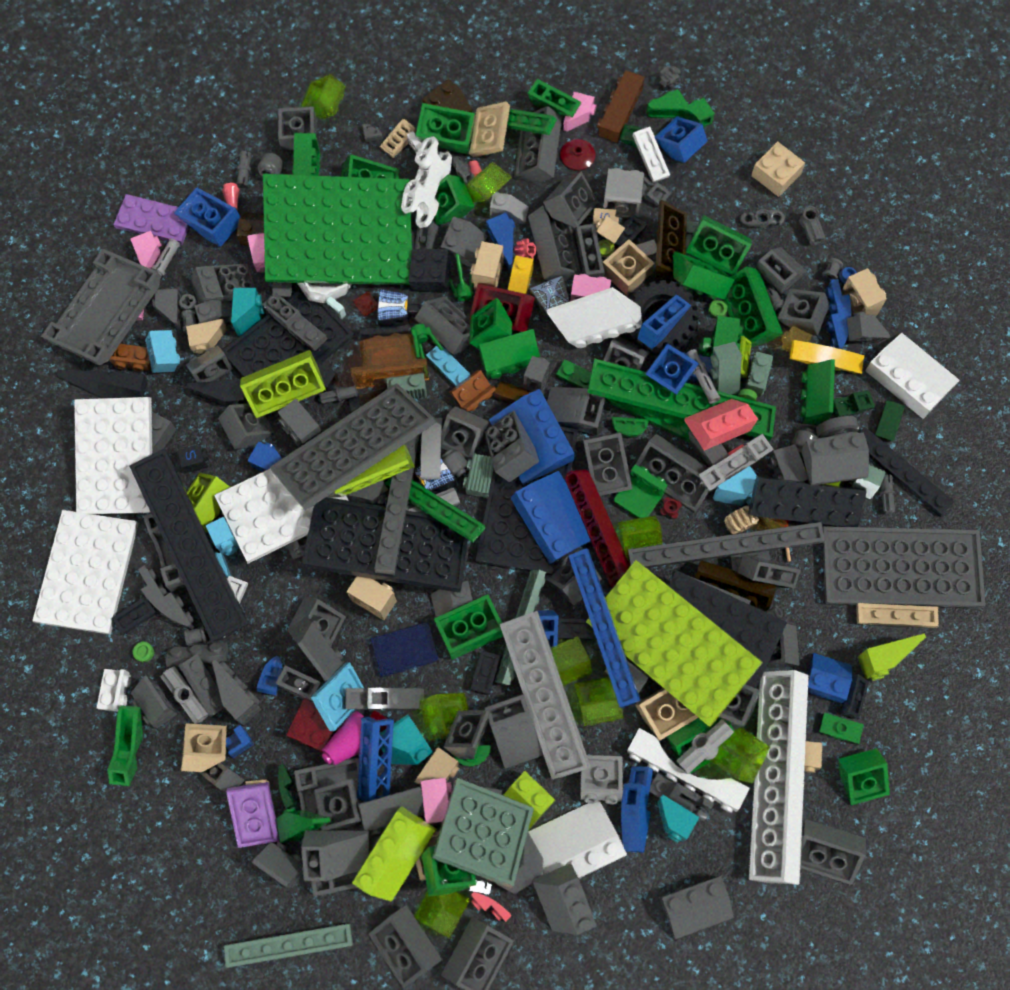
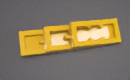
[790,340,864,374]

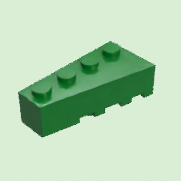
[292,133,321,176]

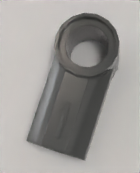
[799,206,826,245]

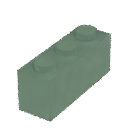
[710,342,742,395]

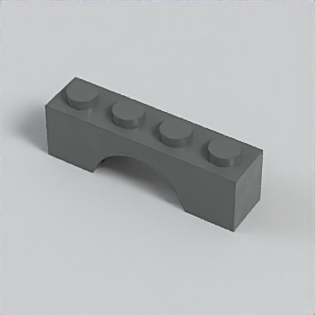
[143,513,186,592]

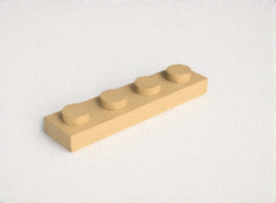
[856,603,939,628]

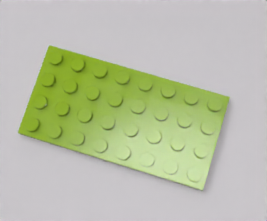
[586,560,763,727]

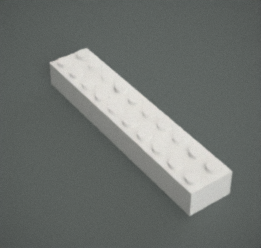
[749,670,808,885]

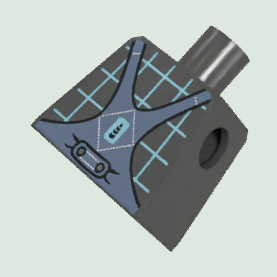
[530,276,570,318]

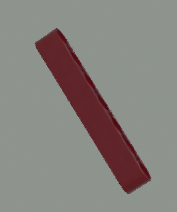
[565,469,630,589]

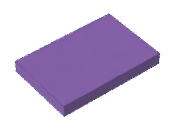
[226,782,280,848]

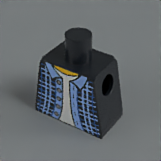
[377,289,420,326]
[414,458,457,494]

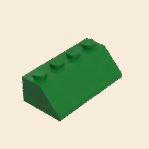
[724,266,783,347]

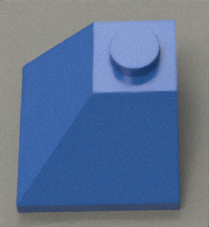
[646,344,699,395]

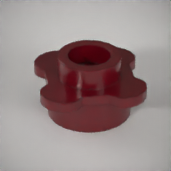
[660,497,682,519]

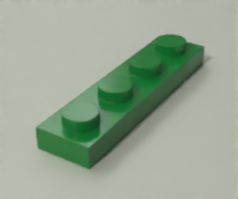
[507,109,557,135]

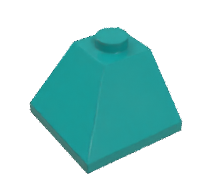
[379,714,433,765]

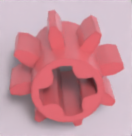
[514,238,536,259]

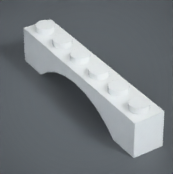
[627,728,749,813]

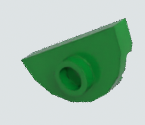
[699,338,711,357]
[611,417,649,438]
[452,745,491,767]

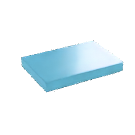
[311,662,364,731]

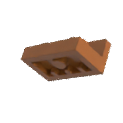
[109,344,151,372]
[450,370,496,412]

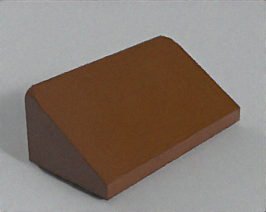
[494,381,531,404]

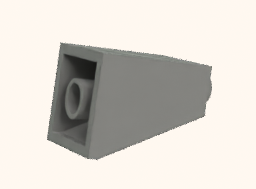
[603,168,644,218]

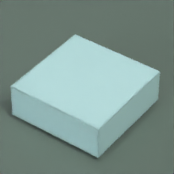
[326,296,346,319]

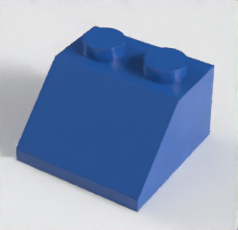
[655,117,707,163]
[807,653,852,703]

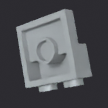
[581,755,623,804]

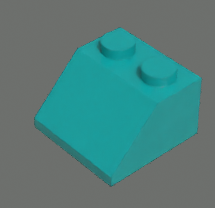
[231,288,265,337]
[657,795,699,843]

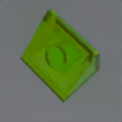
[467,162,512,203]
[550,637,592,686]

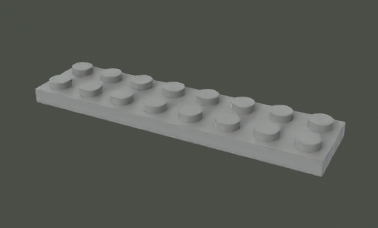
[500,611,591,780]

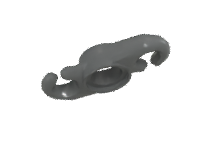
[740,209,785,228]

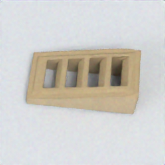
[380,119,416,158]

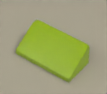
[739,336,752,378]

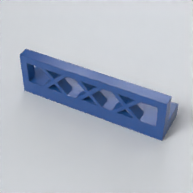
[357,717,394,803]

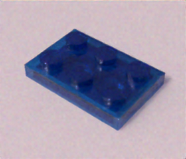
[371,622,439,677]

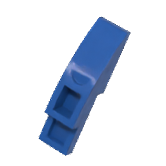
[826,279,851,349]
[621,767,653,853]

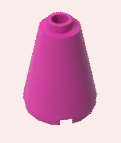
[322,711,364,766]

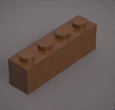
[597,70,645,143]

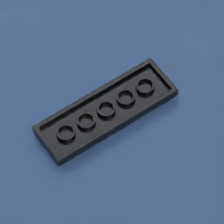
[748,476,867,527]

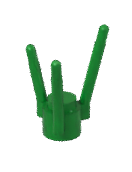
[449,254,474,301]
[411,324,443,372]

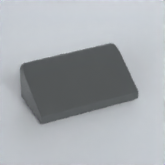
[415,222,440,249]

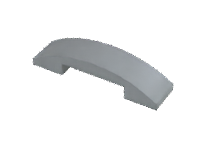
[421,418,443,479]
[698,434,774,491]

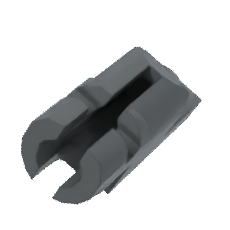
[649,773,714,822]

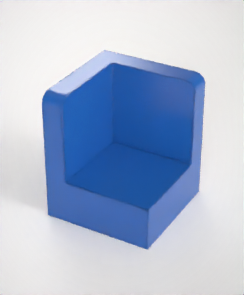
[226,725,254,758]

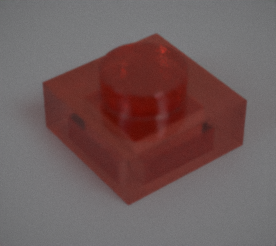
[353,291,378,317]

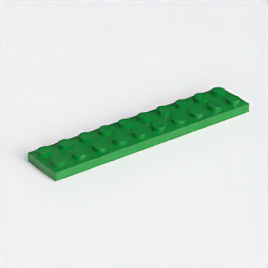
[587,359,776,441]

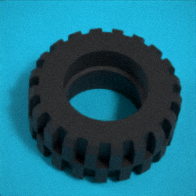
[630,280,699,355]

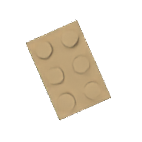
[469,101,510,157]

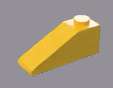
[508,256,533,294]

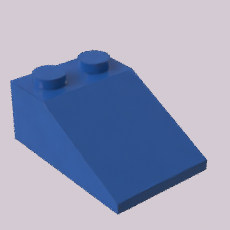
[174,187,241,247]

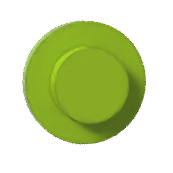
[599,239,615,258]

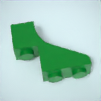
[646,89,715,128]
[107,705,143,786]

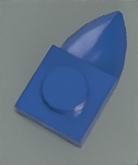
[256,656,282,695]

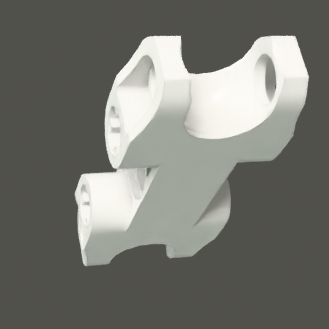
[401,137,452,228]

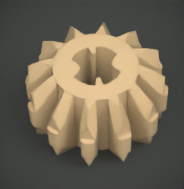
[724,506,759,535]

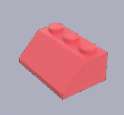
[684,399,758,451]

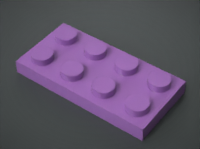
[114,194,190,245]

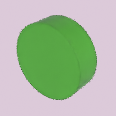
[708,300,727,319]
[738,389,757,401]
[133,642,154,662]

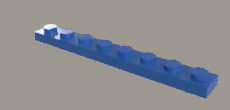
[568,548,641,708]

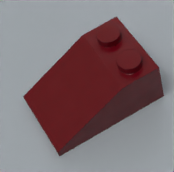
[469,284,535,332]

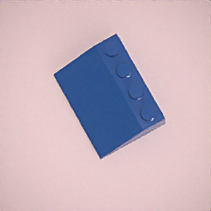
[489,389,575,485]
[510,471,591,564]

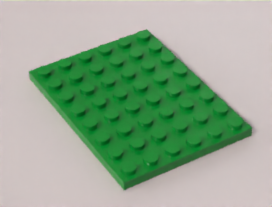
[263,174,412,285]

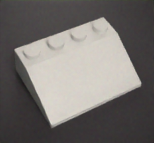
[547,287,642,348]
[865,333,960,419]
[528,800,627,878]

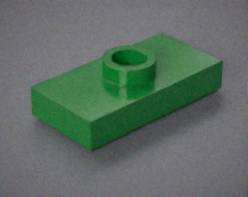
[818,712,864,745]

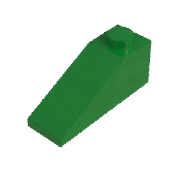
[528,79,582,118]
[276,808,330,843]

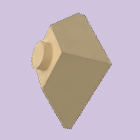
[181,724,227,772]

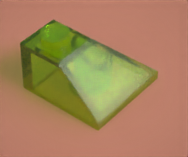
[414,891,470,938]

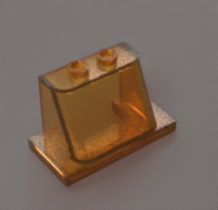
[351,333,429,389]

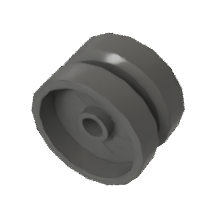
[816,416,859,438]

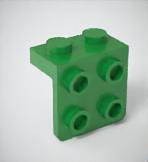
[614,464,668,521]

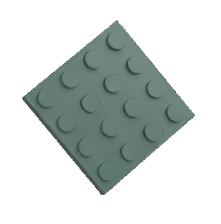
[432,778,534,888]

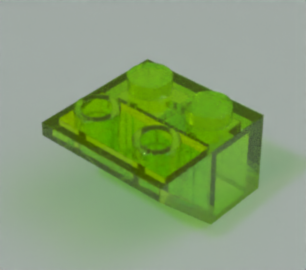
[710,727,771,784]

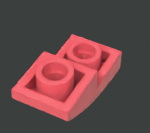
[471,892,512,921]

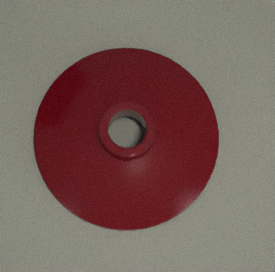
[560,139,595,171]

